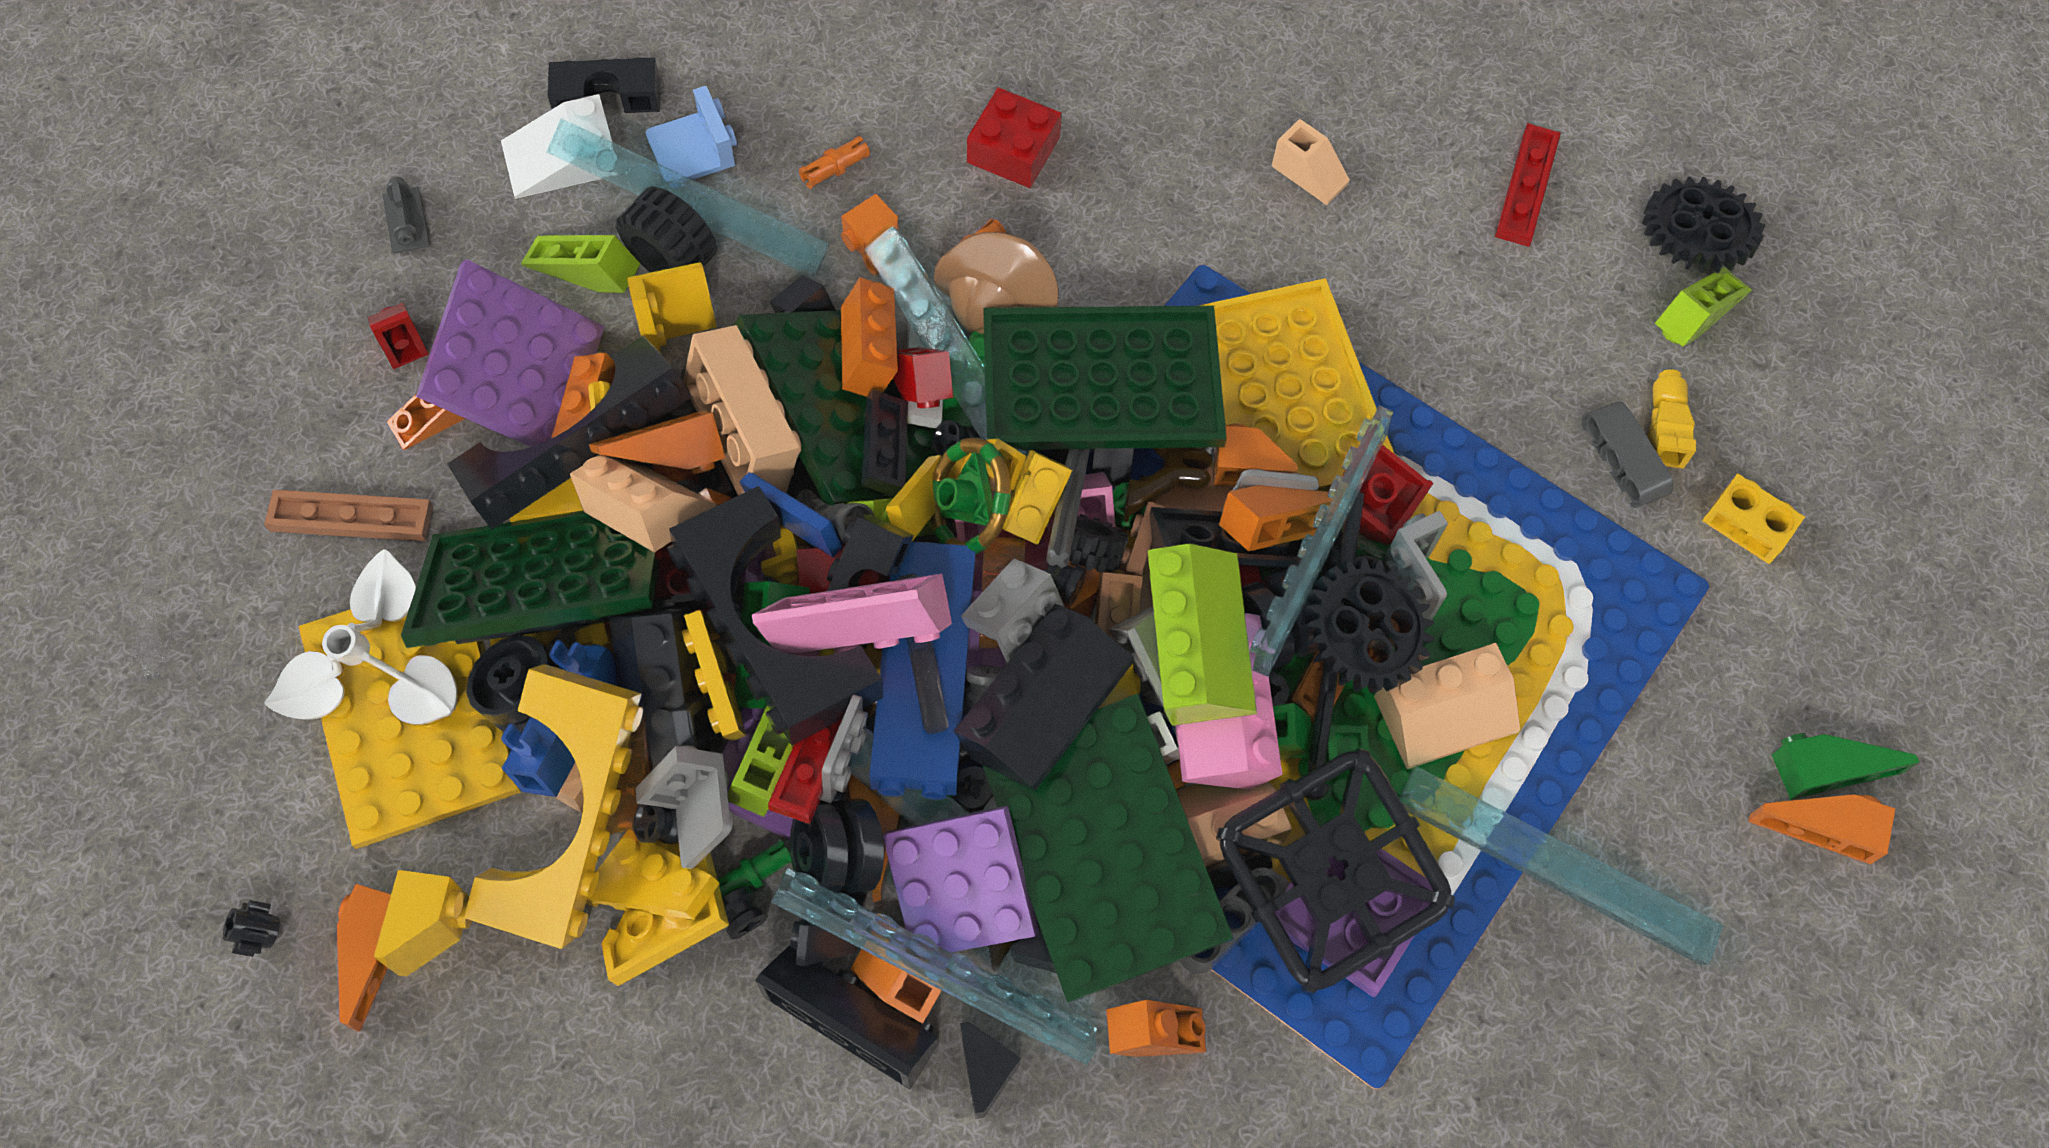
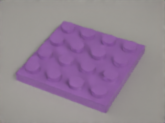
[416,259,604,447]

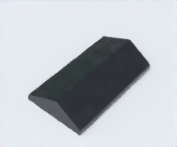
[1149,507,1324,570]

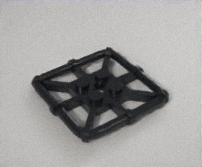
[1216,748,1456,994]

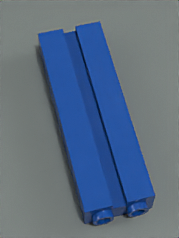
[869,542,976,800]

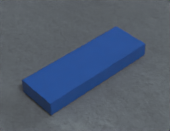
[739,472,842,558]

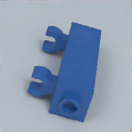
[501,640,618,797]

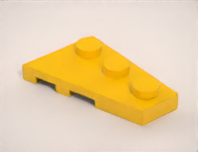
[682,610,747,742]
[586,829,720,920]

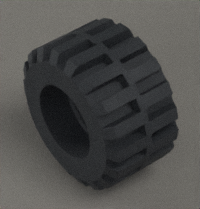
[616,186,717,272]

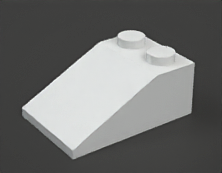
[501,94,621,199]

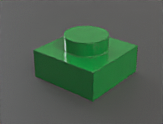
[1326,725,1370,762]

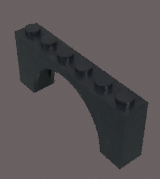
[447,335,692,530]
[667,486,883,746]

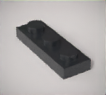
[862,389,908,497]

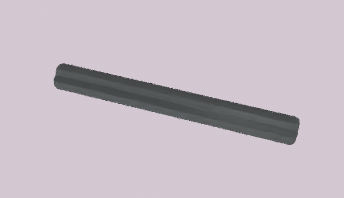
[1046,449,1090,568]

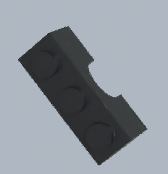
[548,57,660,113]
[827,515,914,649]

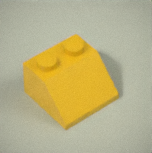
[374,870,472,977]

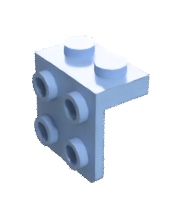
[646,86,737,186]

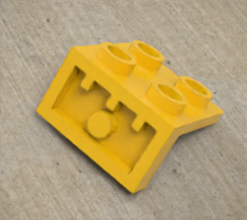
[627,262,717,354]

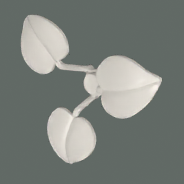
[264,549,458,725]

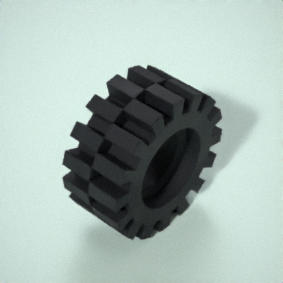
[1069,514,1128,573]

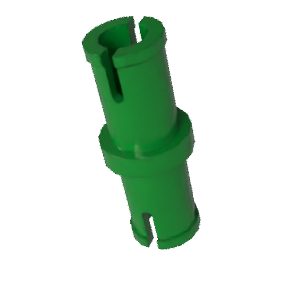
[717,838,792,898]

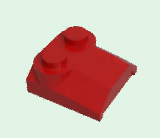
[1328,435,1434,545]

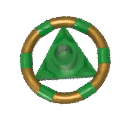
[930,438,1011,555]

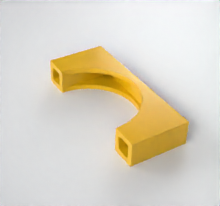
[464,664,643,949]

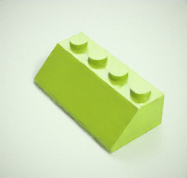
[1148,544,1257,726]

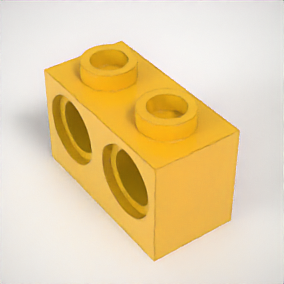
[1702,473,1805,564]

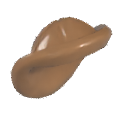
[934,232,1059,334]

